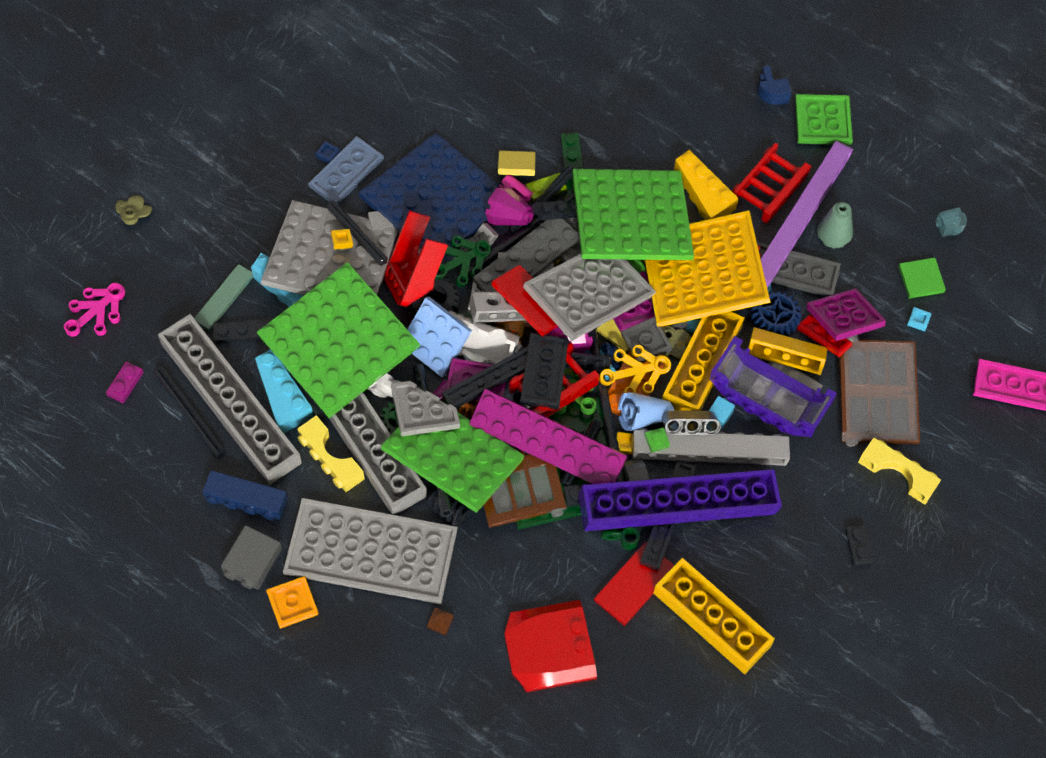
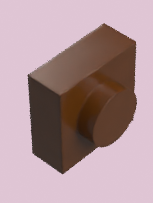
[427,608,454,635]

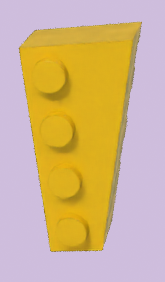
[674,150,738,220]

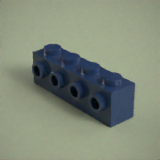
[203,471,288,520]

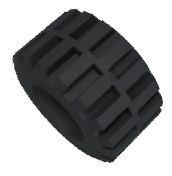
[412,278,459,316]

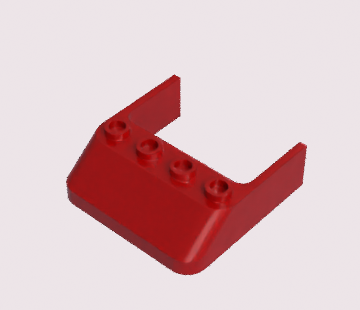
[384,210,448,307]

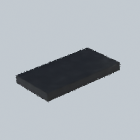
[520,333,569,409]

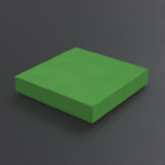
[898,258,946,299]

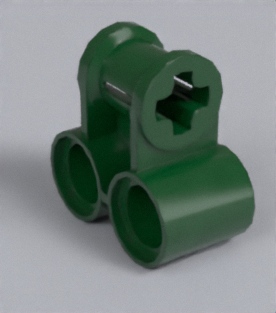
[601,527,640,551]

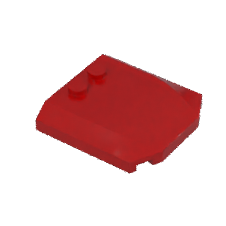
[504,600,597,692]

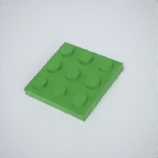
[795,94,853,145]

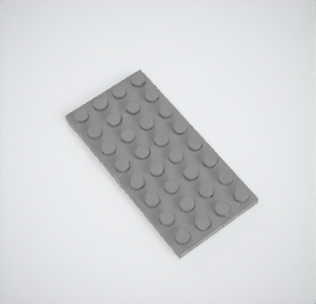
[283,498,458,604]

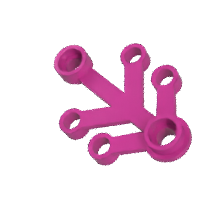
[64,283,125,336]

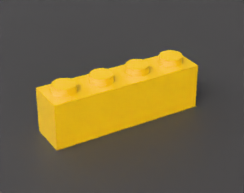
[748,327,827,375]

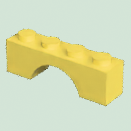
[297,415,365,492]
[858,438,941,504]

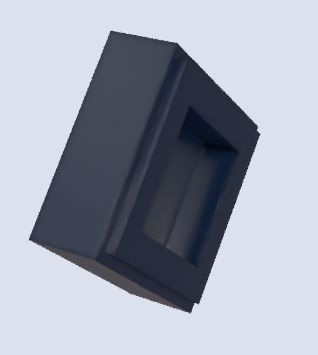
[315,141,340,164]

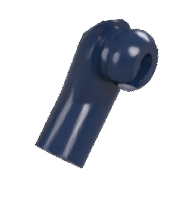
[601,342,622,368]

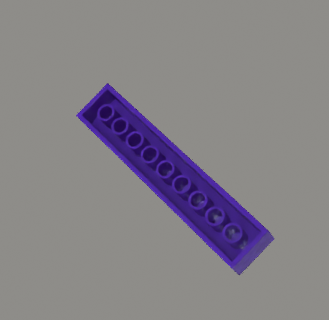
[578,469,782,531]

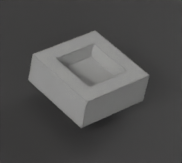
[473,223,499,246]

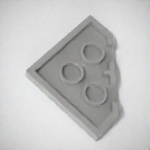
[391,381,460,436]

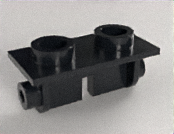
[572,351,613,373]

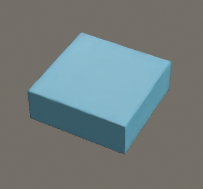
[907,307,932,332]

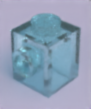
[935,207,967,237]

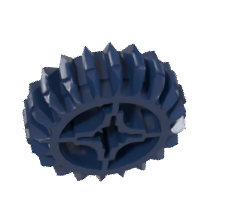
[750,289,802,337]

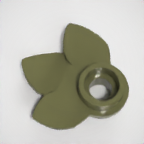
[116,195,152,225]
[662,326,692,359]

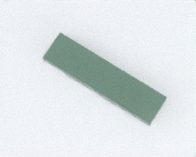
[194,264,253,331]

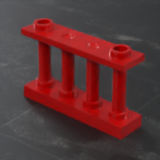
[732,143,811,224]
[509,343,600,418]

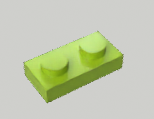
[526,173,567,202]

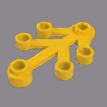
[599,345,671,394]

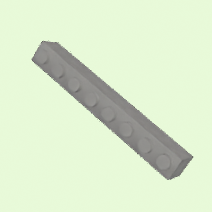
[632,428,790,466]

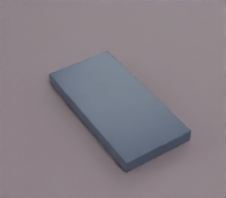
[308,136,384,204]

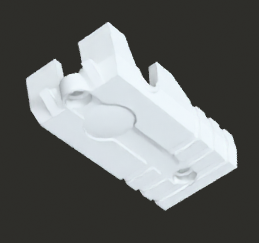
[449,311,522,364]

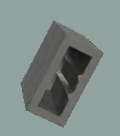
[221,526,282,590]

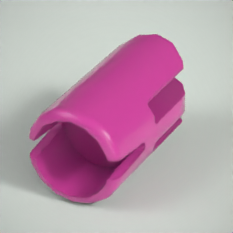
[499,175,533,204]

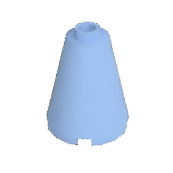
[618,392,674,431]

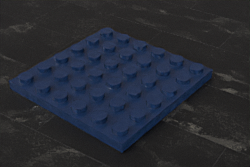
[358,133,499,259]

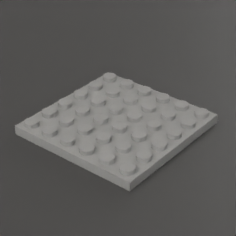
[261,200,399,295]

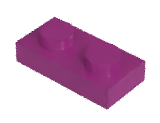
[106,362,144,403]

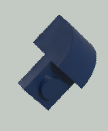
[757,65,791,105]

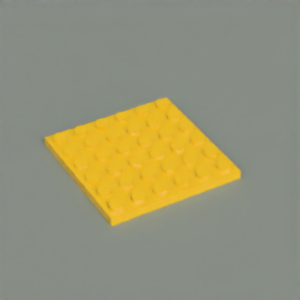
[645,211,770,327]

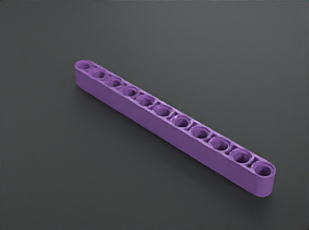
[761,141,853,288]

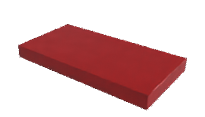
[491,265,558,336]
[594,542,675,626]

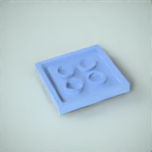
[407,297,473,377]

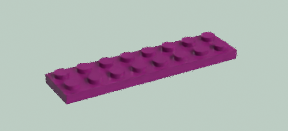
[469,389,627,484]

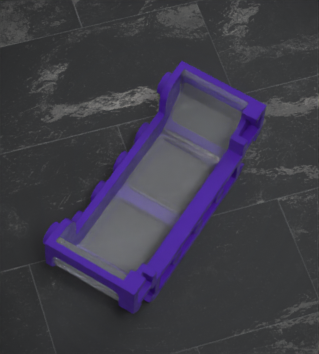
[709,336,837,437]

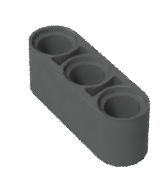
[662,411,721,435]

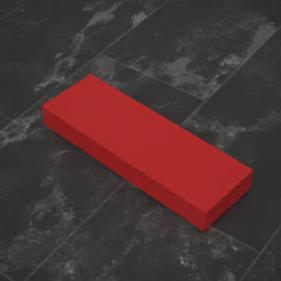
[797,314,852,357]

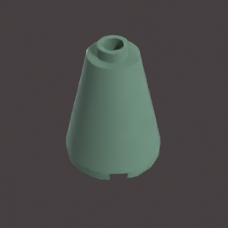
[816,202,853,248]

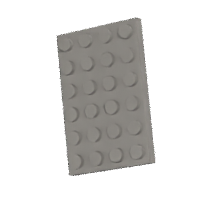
[523,254,656,341]

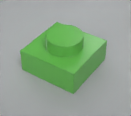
[644,427,670,453]

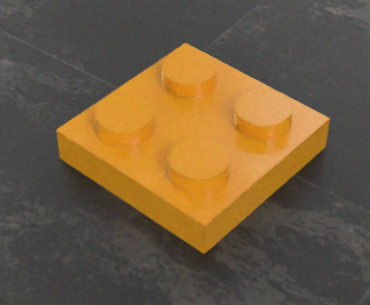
[266,576,319,629]

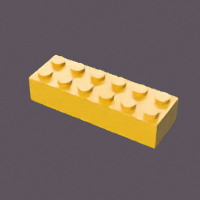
[662,311,744,411]
[654,558,775,674]

